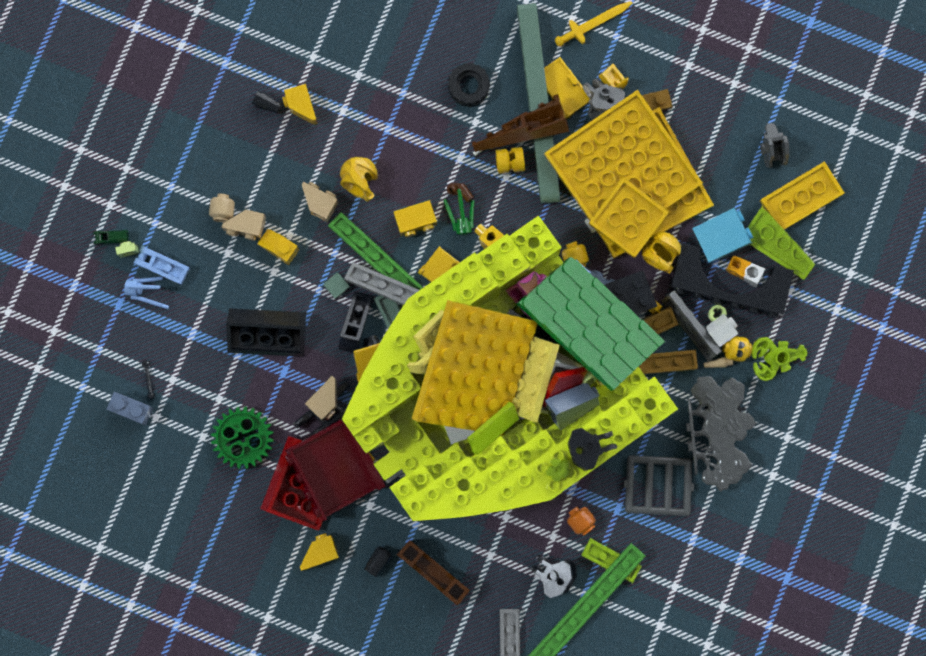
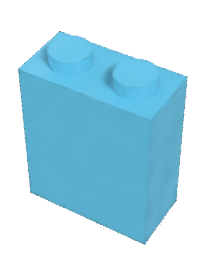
[692,208,753,263]

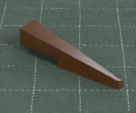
[472,94,569,152]

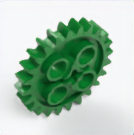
[211,406,274,469]

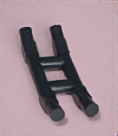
[293,380,351,439]

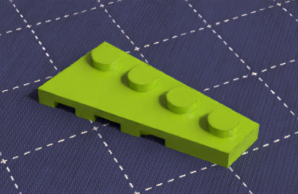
[747,206,815,280]

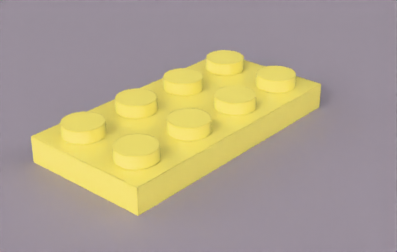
[512,336,560,422]

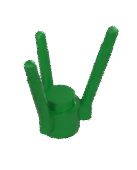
[443,189,475,235]

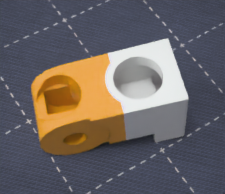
[726,256,765,287]

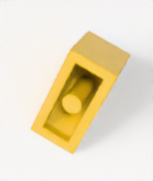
[282,84,318,125]
[257,229,299,265]
[300,533,339,571]

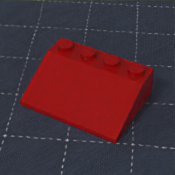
[260,436,323,531]

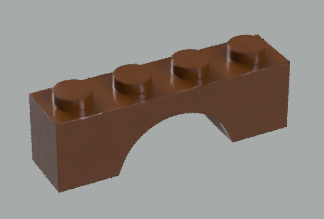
[397,540,470,606]

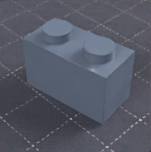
[106,392,154,425]

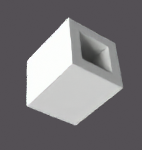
[706,314,738,347]

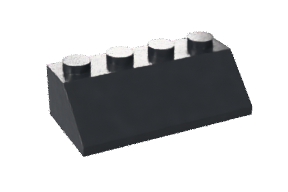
[226,308,306,357]

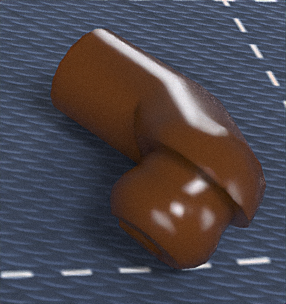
[447,183,474,203]

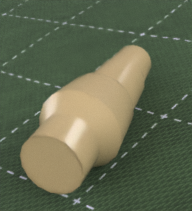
[704,357,733,368]

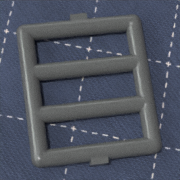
[624,455,694,516]

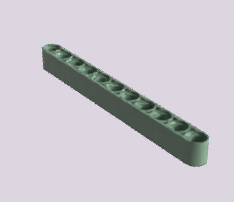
[517,3,560,204]

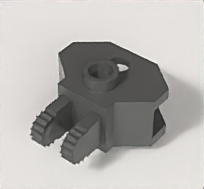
[583,78,625,120]
[760,123,789,168]

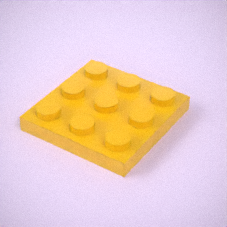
[588,177,669,258]

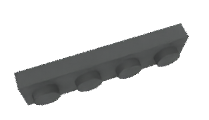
[662,291,721,361]

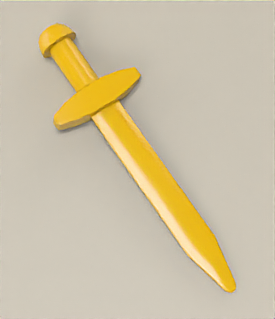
[555,1,633,47]

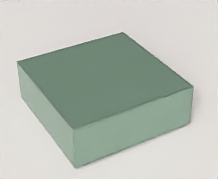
[323,272,350,300]

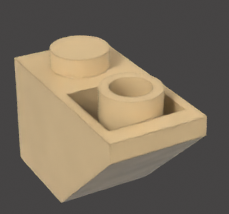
[302,182,338,223]
[222,210,266,241]

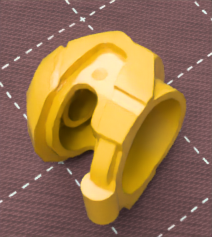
[340,157,378,202]
[641,232,681,274]

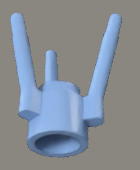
[124,277,169,309]

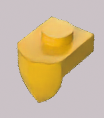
[598,64,629,90]

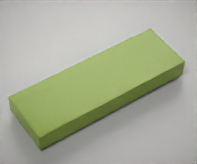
[467,402,519,455]
[581,538,642,583]

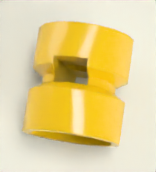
[495,147,525,174]

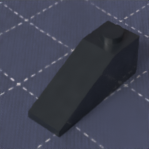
[339,291,373,353]

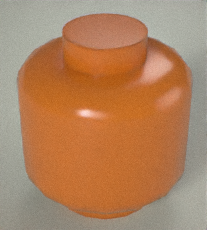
[567,506,596,536]

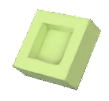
[115,241,139,258]

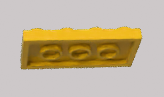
[760,161,845,230]

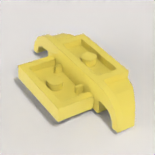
[407,310,444,374]

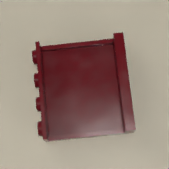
[285,419,385,521]

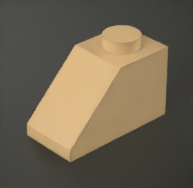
[305,376,337,421]

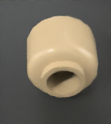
[209,194,235,223]

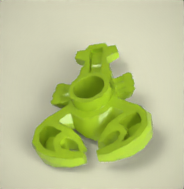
[751,337,807,381]

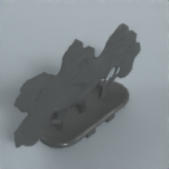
[686,376,757,492]

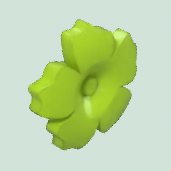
[545,458,570,482]

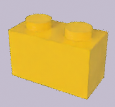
[394,200,437,237]

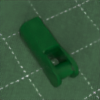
[93,230,129,245]

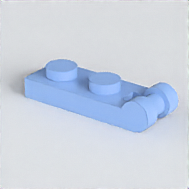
[134,246,190,285]

